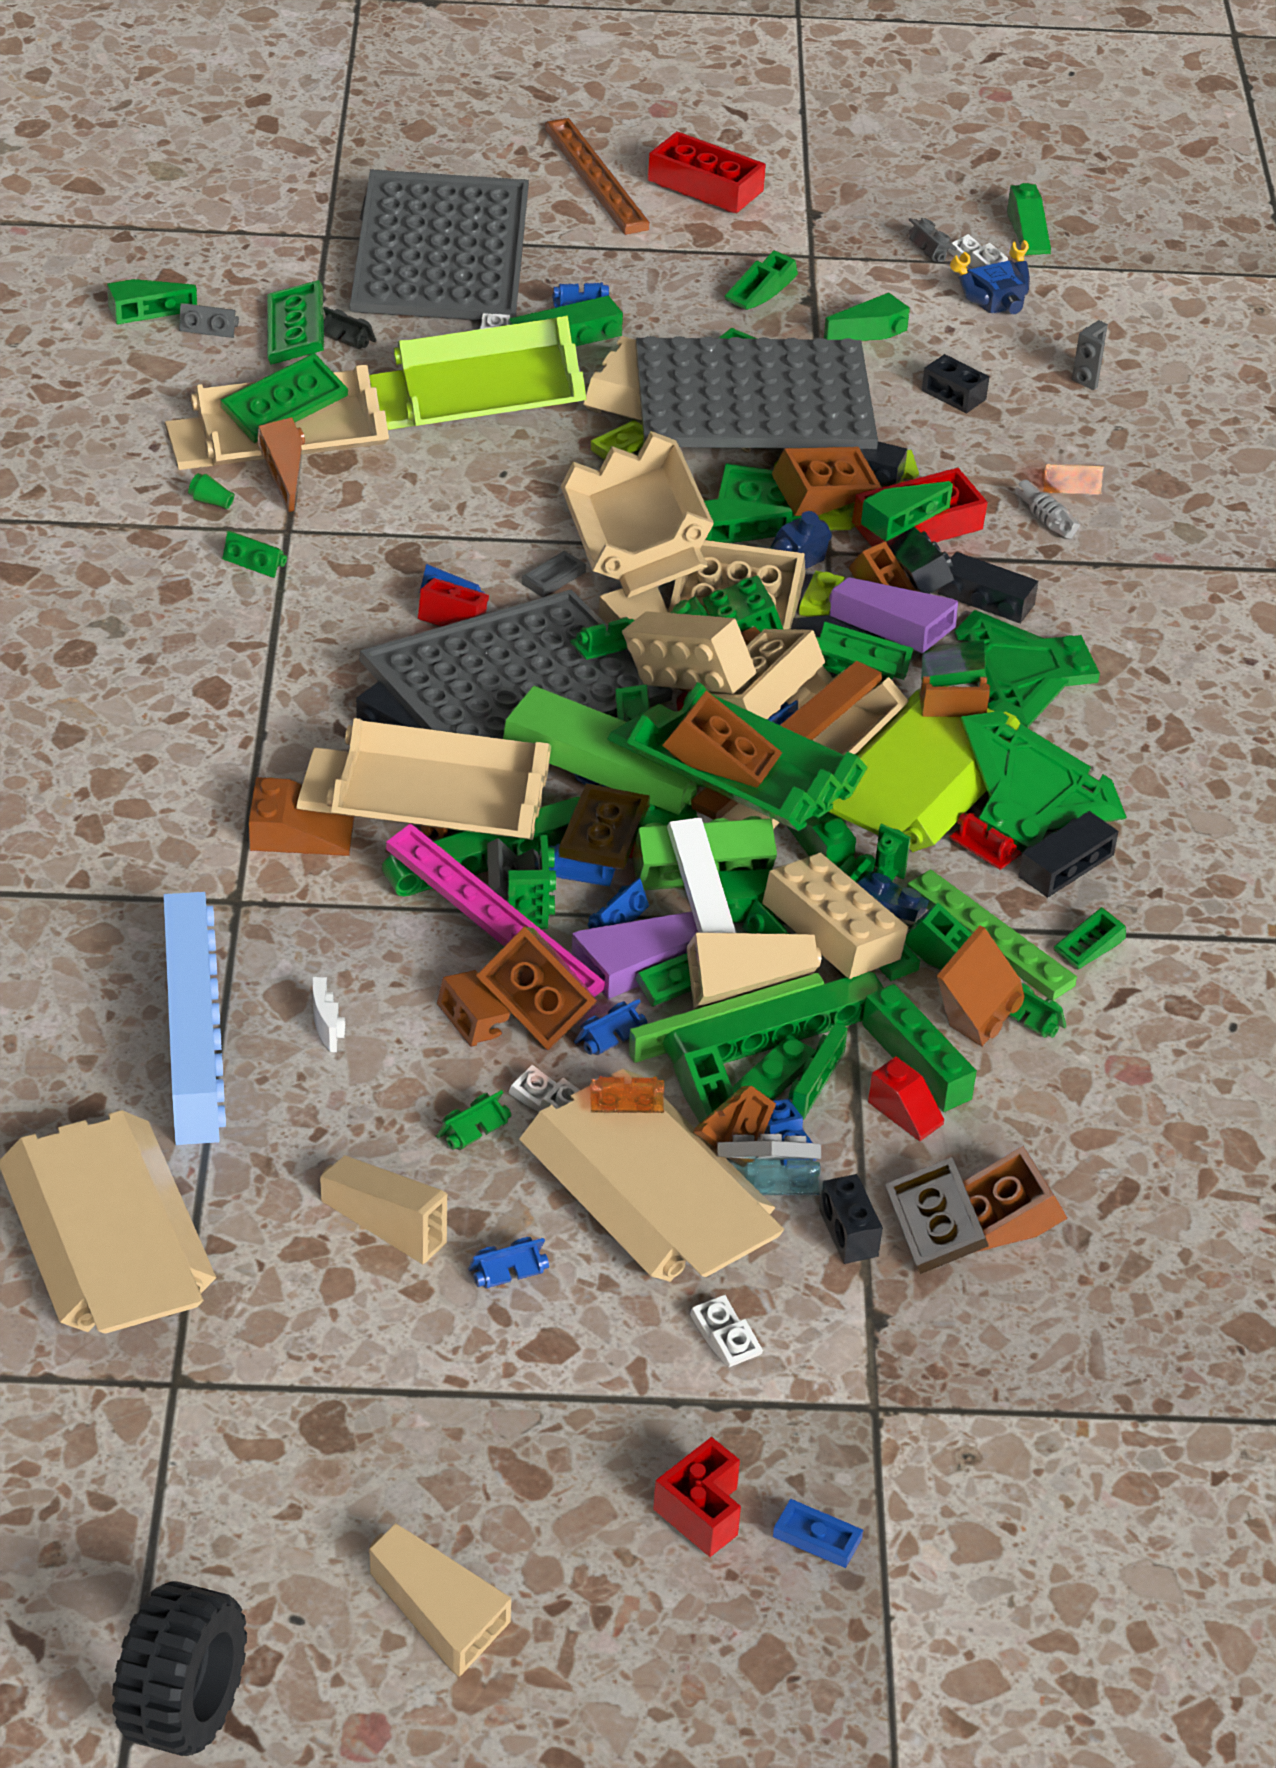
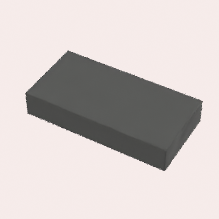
[522,551,586,597]

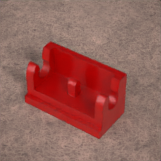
[418,578,489,627]

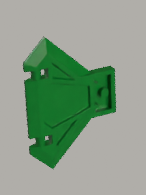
[954,610,1100,728]
[960,711,1127,853]

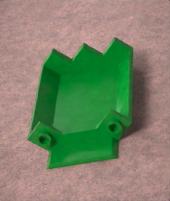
[607,682,868,831]

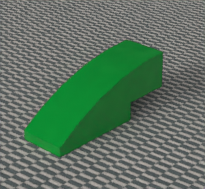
[724,250,798,310]

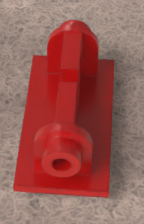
[950,813,1021,870]

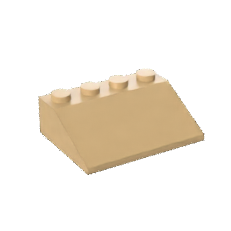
[668,540,805,629]

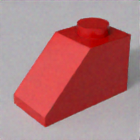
[868,1056,945,1142]

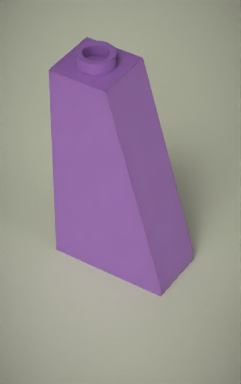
[829,577,958,653]
[572,911,698,999]

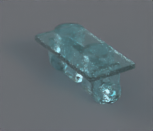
[745,1158,820,1195]

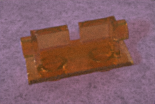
[1042,464,1104,494]
[590,1076,664,1113]

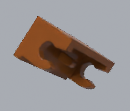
[919,676,990,717]
[437,970,510,1047]

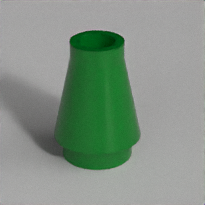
[188,473,235,509]

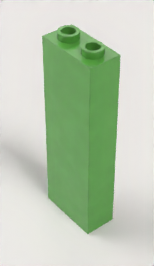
[503,686,704,815]

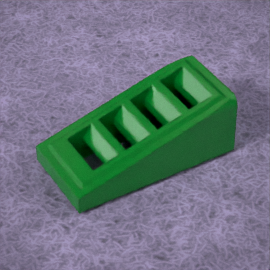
[1054,907,1126,970]

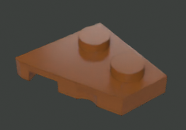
[693,1086,776,1167]

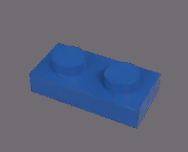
[773,1499,863,1568]

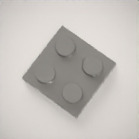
[717,1134,821,1160]

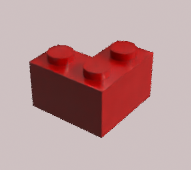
[653,1436,741,1557]

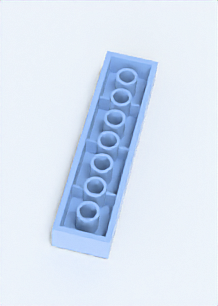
[164,892,226,1145]

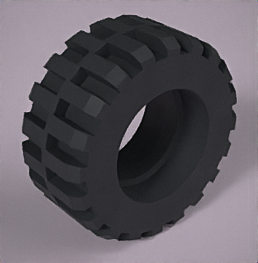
[112,1581,247,1756]

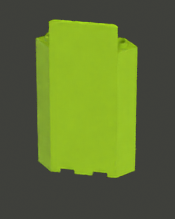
[369,316,587,430]
[828,686,1021,853]

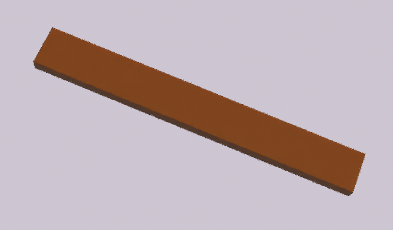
[545,118,650,235]
[691,661,882,820]

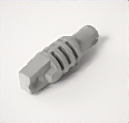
[1015,480,1080,539]

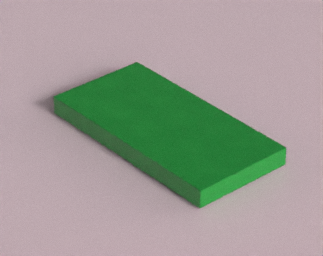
[267,280,324,365]
[221,353,348,443]
[921,640,986,687]

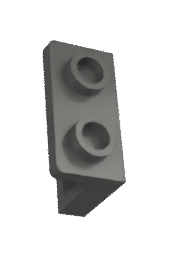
[1072,320,1108,390]
[486,838,539,902]

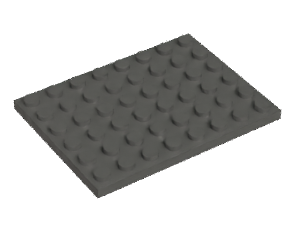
[350,169,529,320]
[636,336,878,449]
[359,590,673,739]

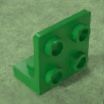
[702,576,783,632]
[508,835,556,929]

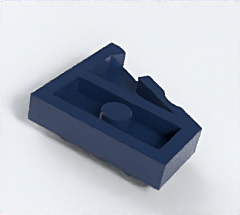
[857,872,930,922]

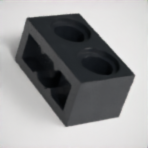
[922,354,990,414]
[819,1174,883,1264]

